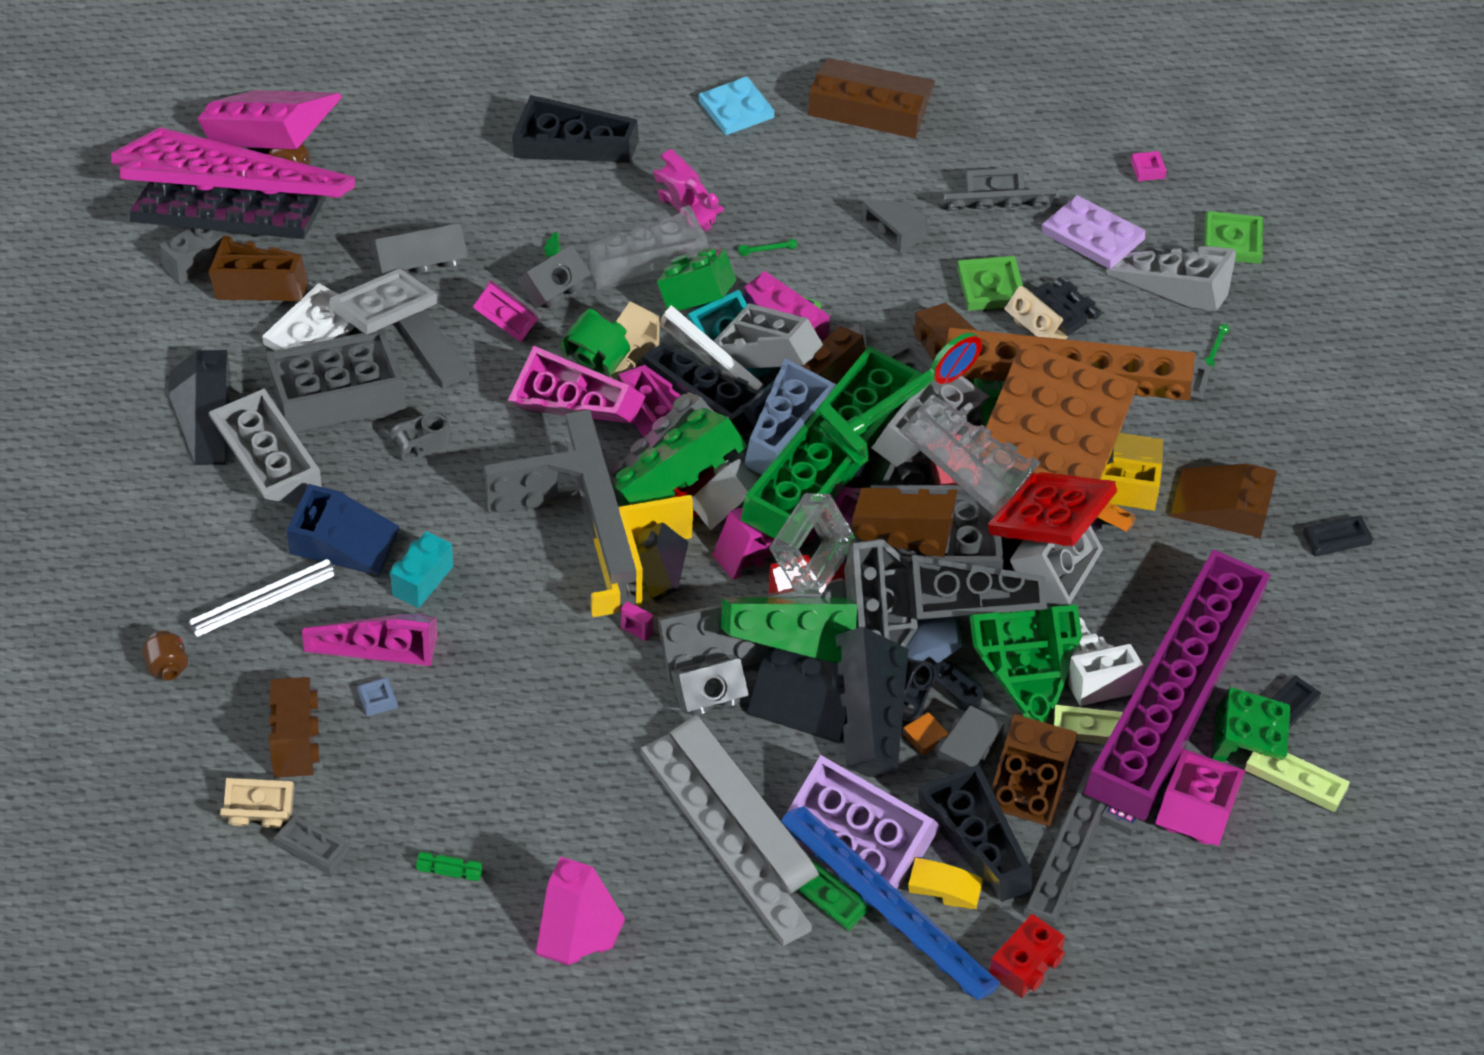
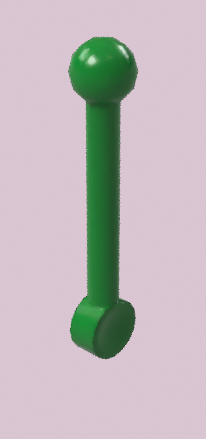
[738,238,797,256]
[1204,324,1229,368]

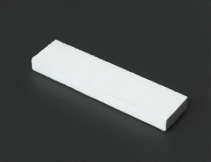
[660,305,762,390]

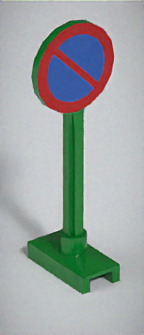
[818,332,983,467]

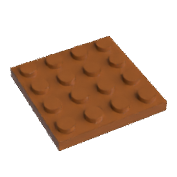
[976,342,1139,479]

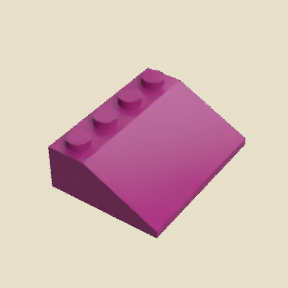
[197,90,342,149]

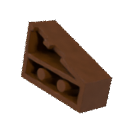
[209,235,308,301]
[851,488,958,558]

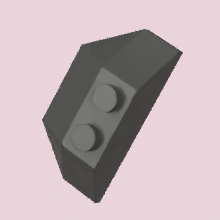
[844,539,918,647]

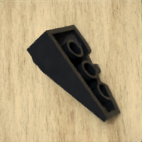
[168,350,230,465]

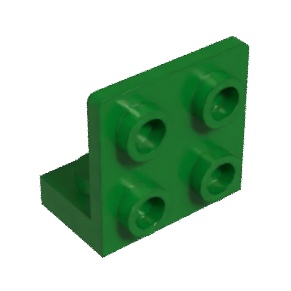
[1211,687,1290,762]

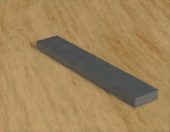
[1023,759,1108,928]

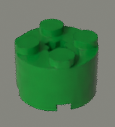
[559,308,630,377]

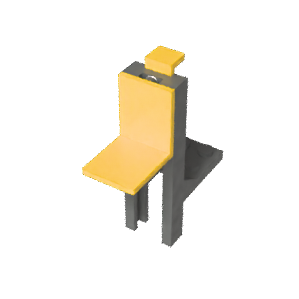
[484,409,693,617]

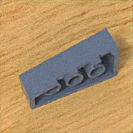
[744,358,836,475]

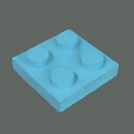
[699,77,774,135]

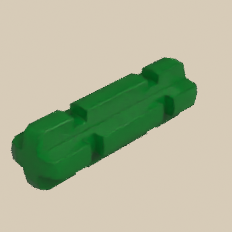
[416,851,483,881]

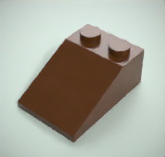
[1170,463,1277,538]

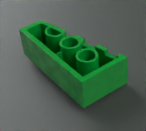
[611,408,748,506]
[721,597,857,664]

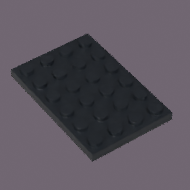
[130,182,327,239]

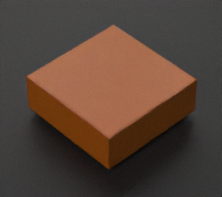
[903,712,949,756]

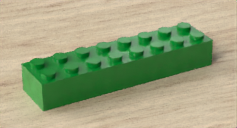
[741,346,922,549]

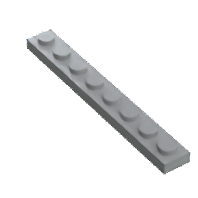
[641,734,812,946]

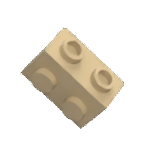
[1004,286,1068,339]
[220,778,295,828]

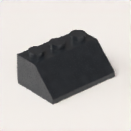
[747,646,848,744]

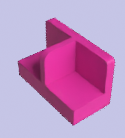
[473,280,538,342]

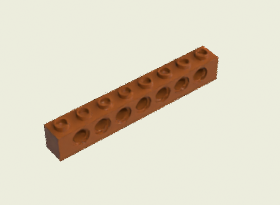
[946,328,1195,401]

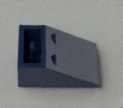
[287,484,400,576]

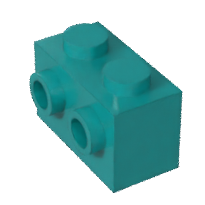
[390,531,454,608]

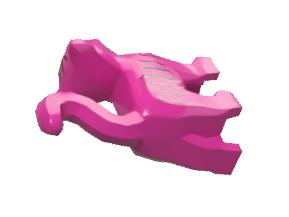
[653,149,725,231]

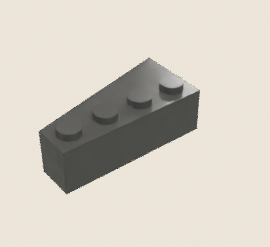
[912,555,1047,620]

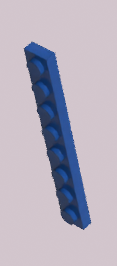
[781,806,1000,1000]

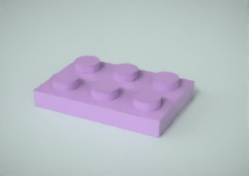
[1042,195,1146,269]

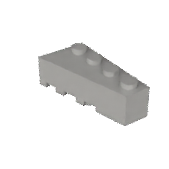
[872,376,990,467]

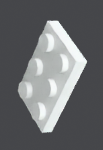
[262,283,355,351]

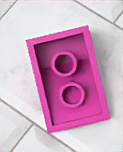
[1155,749,1245,846]

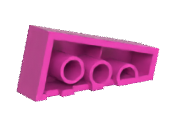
[508,346,646,424]

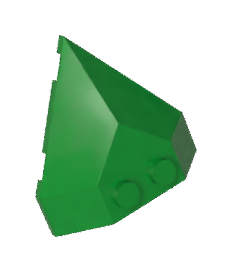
[969,605,1082,723]

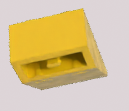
[1101,433,1163,511]

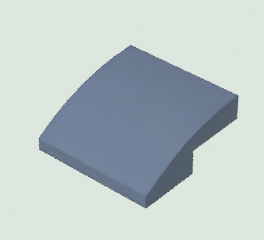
[905,611,962,663]

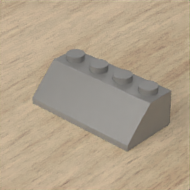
[209,389,322,505]

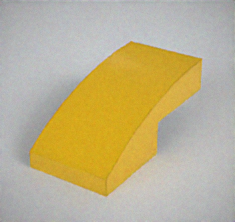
[908,858,983,910]

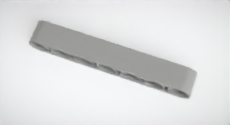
[669,715,818,894]

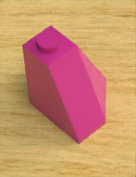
[536,857,625,965]

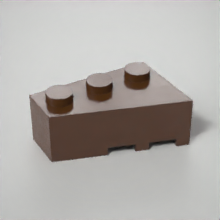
[913,302,976,385]
[269,677,320,778]

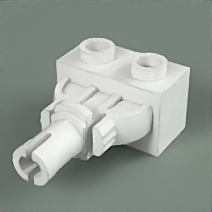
[1068,617,1143,706]

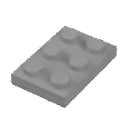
[329,268,437,335]

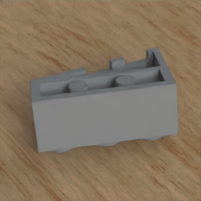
[713,303,823,368]
[692,451,762,530]

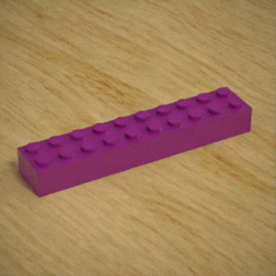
[1084,549,1271,821]

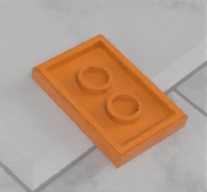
[1098,502,1136,532]

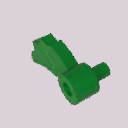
[543,231,561,258]

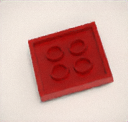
[988,472,1118,547]

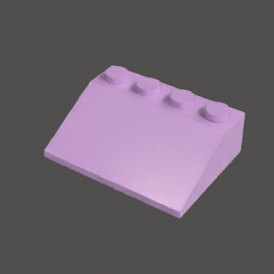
[782,755,940,895]

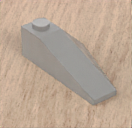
[1106,246,1236,311]

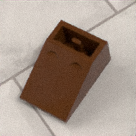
[992,714,1078,827]

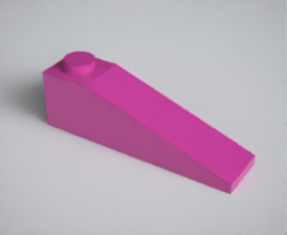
[302,614,438,666]

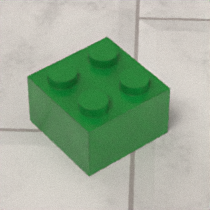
[657,247,737,311]

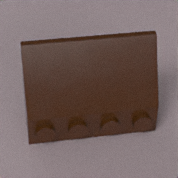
[808,58,935,139]

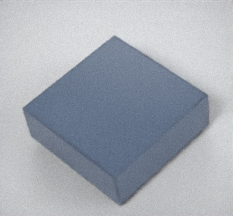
[357,677,398,716]

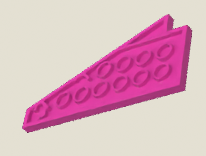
[111,127,355,198]

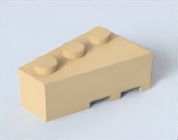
[610,301,660,381]

